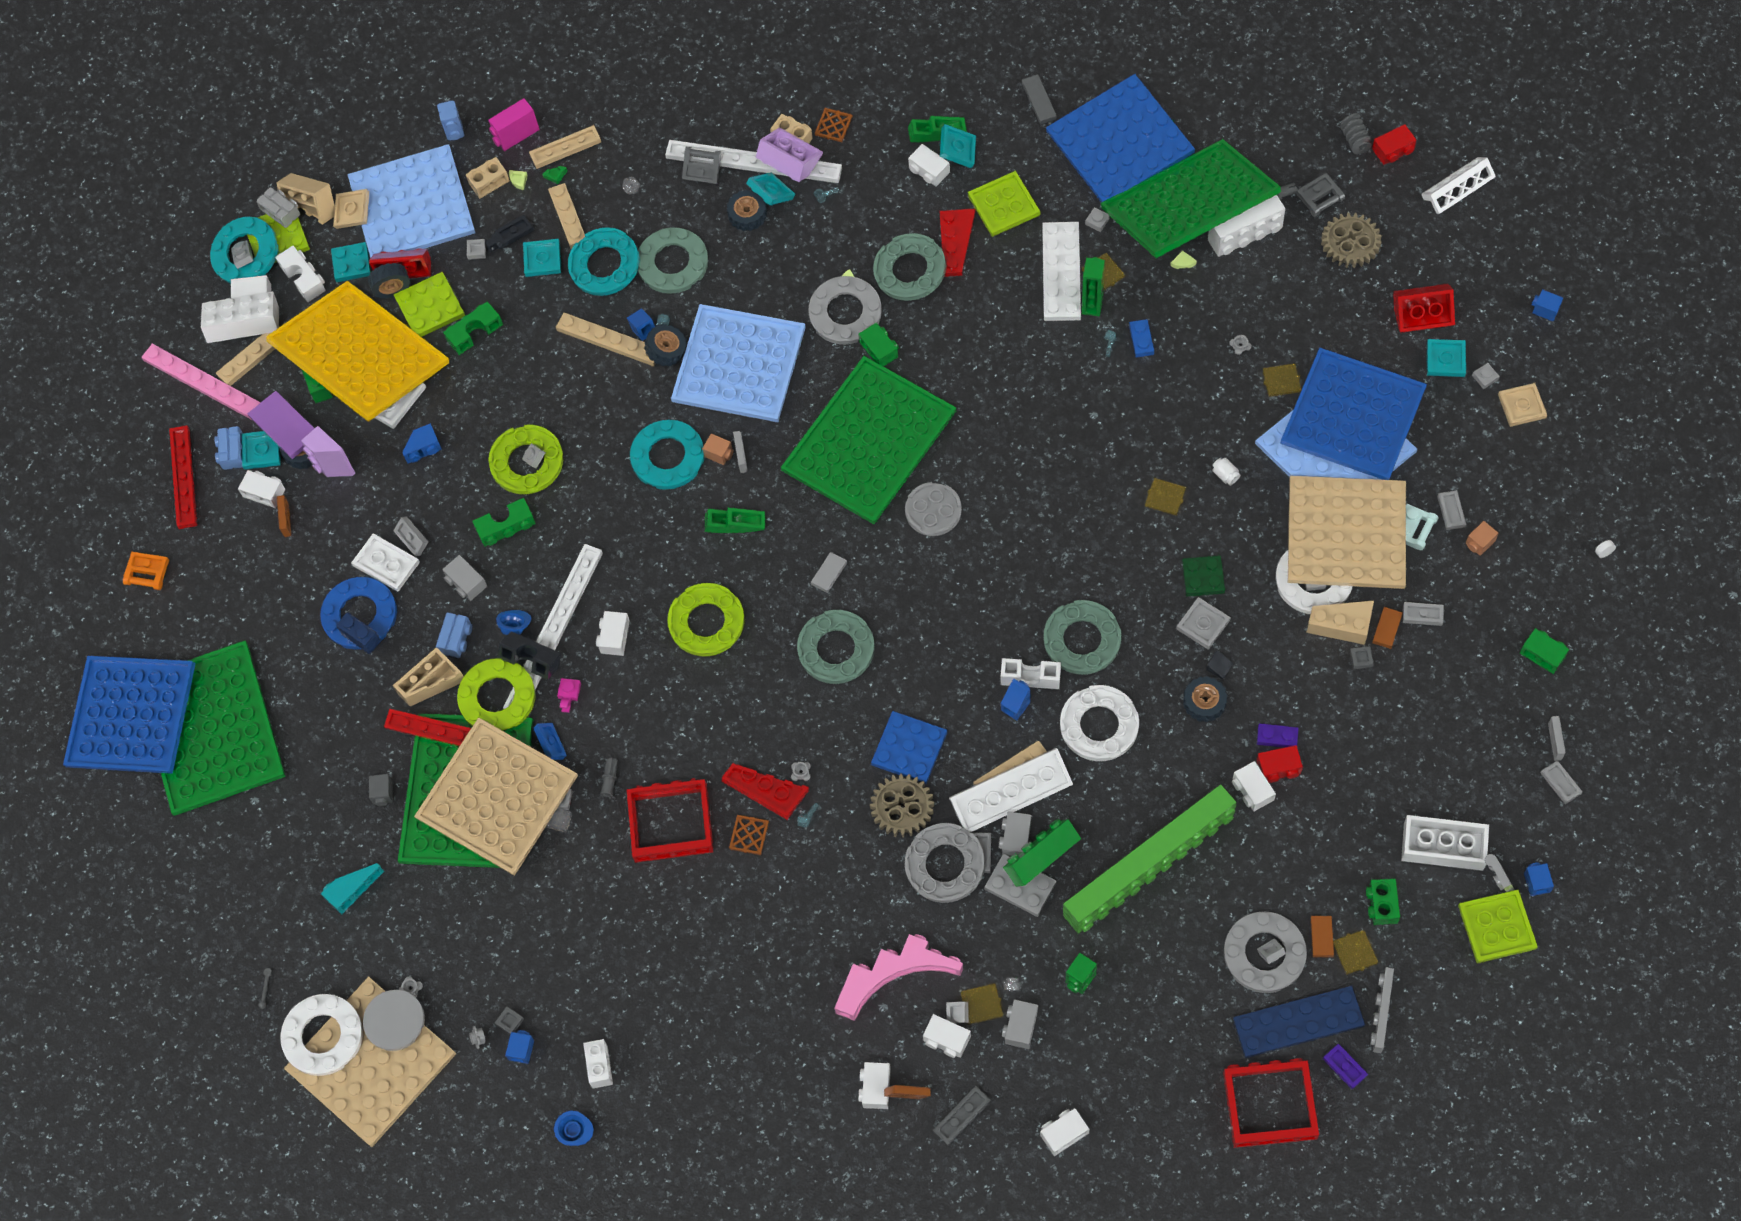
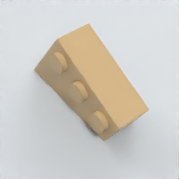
[276,173,335,225]
[1307,601,1374,645]
[393,647,464,706]

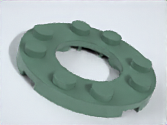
[638,228,708,293]
[873,233,946,301]
[1044,600,1121,675]
[797,610,874,684]

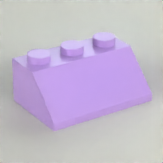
[756,127,823,182]
[301,426,355,477]

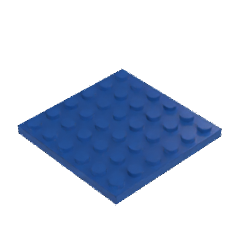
[1046,74,1195,203]
[1280,348,1427,480]
[63,656,195,774]

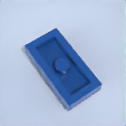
[1129,319,1154,357]
[534,723,567,760]

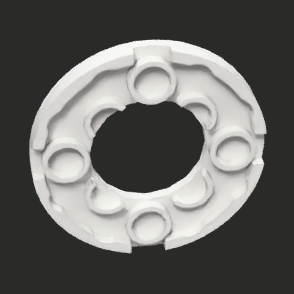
[1275,551,1353,614]
[1060,685,1139,761]
[281,994,363,1076]

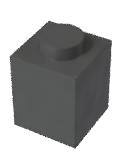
[369,774,393,806]

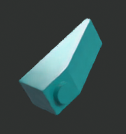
[321,863,384,914]

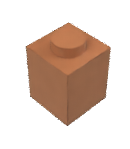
[702,434,733,465]
[1466,521,1498,556]

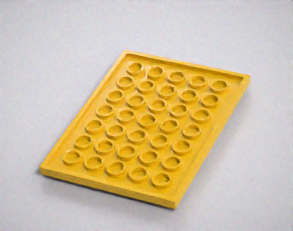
[266,281,449,422]

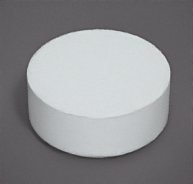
[1595,540,1616,558]

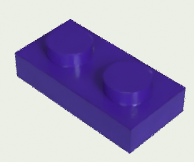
[1257,724,1298,748]
[1323,1044,1368,1090]

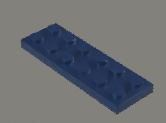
[1233,986,1365,1058]

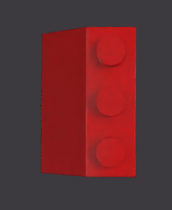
[369,248,431,278]
[1393,284,1455,333]

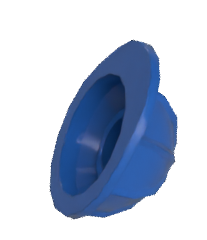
[496,610,531,635]
[554,1111,594,1146]

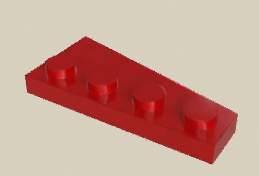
[940,209,976,277]
[722,763,809,820]

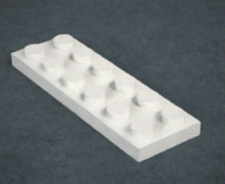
[1043,222,1081,321]
[949,748,1073,832]

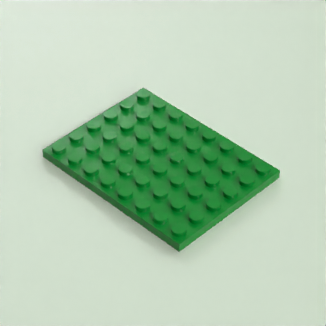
[1101,139,1281,258]
[781,356,957,524]
[161,640,286,816]
[398,714,534,868]

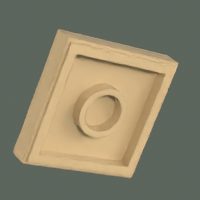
[333,189,369,229]
[1498,383,1547,427]

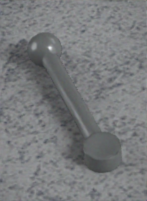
[258,968,272,1009]

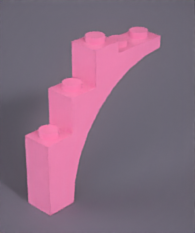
[834,934,963,1021]

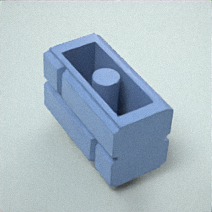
[437,101,465,140]
[215,426,243,470]
[435,613,472,658]

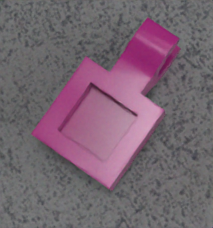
[557,678,581,713]

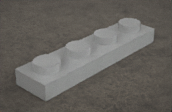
[1370,967,1394,1053]

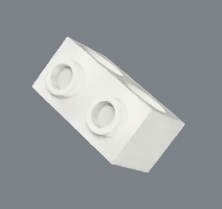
[583,1039,613,1088]

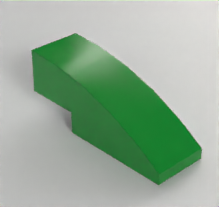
[908,116,967,142]
[705,508,765,533]

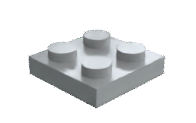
[1176,597,1231,650]

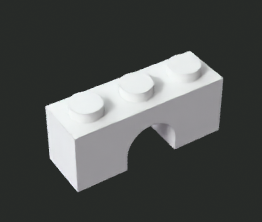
[275,246,326,302]
[1001,658,1061,689]

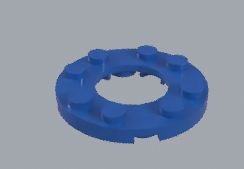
[320,577,397,649]

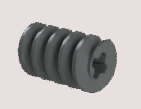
[1340,113,1372,154]

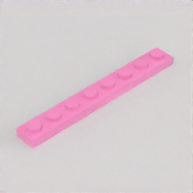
[141,344,260,420]

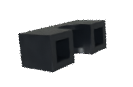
[497,631,561,680]

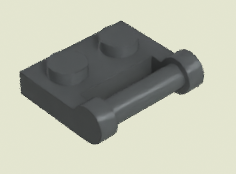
[682,146,722,184]
[1296,173,1345,217]

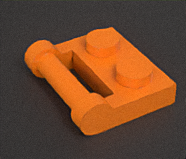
[123,552,169,590]

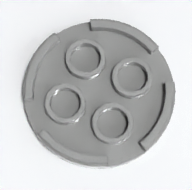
[905,482,962,536]
[363,990,425,1051]

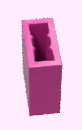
[489,98,539,151]

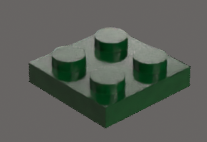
[1182,556,1225,597]

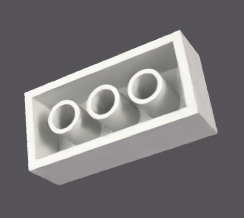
[1208,195,1285,257]
[201,291,279,343]
[1401,815,1489,871]

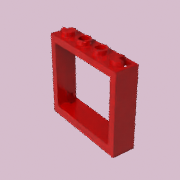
[627,778,714,863]
[1223,1058,1319,1148]

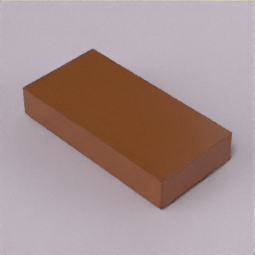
[277,495,291,537]
[1372,607,1403,649]
[1310,916,1334,957]
[884,1085,931,1099]

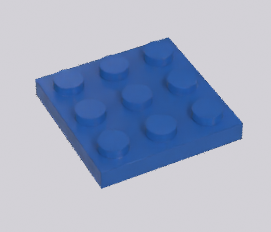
[871,711,947,784]

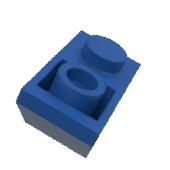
[402,423,442,464]
[1001,679,1030,721]

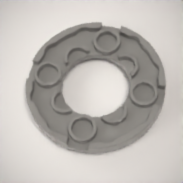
[809,276,882,345]
[905,823,985,903]
[1224,912,1307,993]

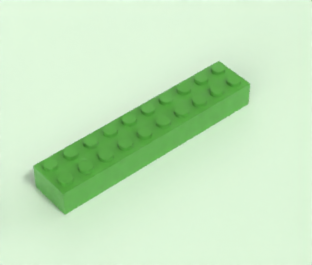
[1063,785,1236,934]

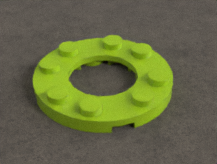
[489,425,563,494]
[668,583,744,656]
[457,658,535,732]

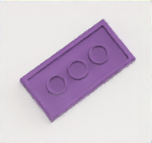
[247,391,315,459]

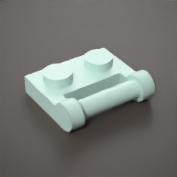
[1406,504,1439,550]

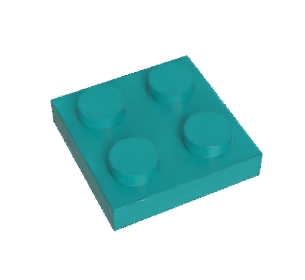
[940,124,976,168]
[746,172,795,205]
[523,239,561,277]
[331,242,371,283]
[1427,339,1466,377]
[242,431,281,470]

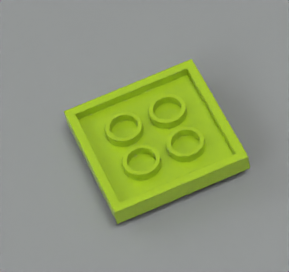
[968,171,1040,237]
[247,214,310,263]
[394,272,465,337]
[1458,890,1538,963]

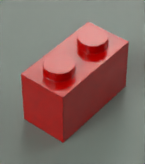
[1372,124,1417,165]
[1256,745,1303,783]

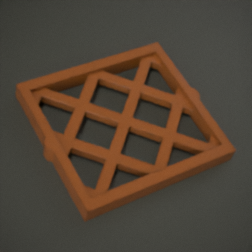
[815,108,853,142]
[729,815,769,855]

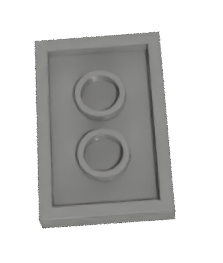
[984,854,1057,917]

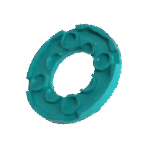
[210,217,278,284]
[568,228,640,296]
[630,420,704,490]

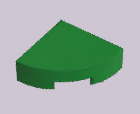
[542,166,567,184]

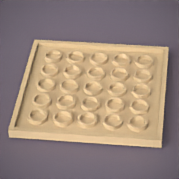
[1287,476,1406,589]
[414,718,578,876]
[284,977,456,1147]

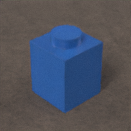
[1532,289,1563,321]
[627,308,655,341]
[1524,863,1554,896]
[505,1030,534,1064]

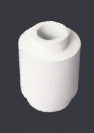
[1213,458,1241,485]

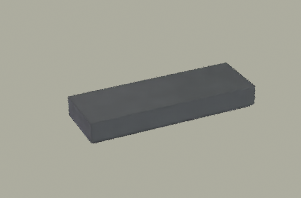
[1022,74,1057,125]
[933,1086,991,1146]

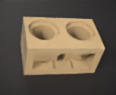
[770,114,813,144]
[466,157,510,199]

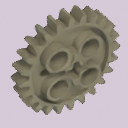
[1321,213,1382,268]
[870,774,934,838]

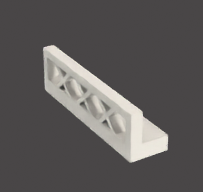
[1421,157,1496,214]

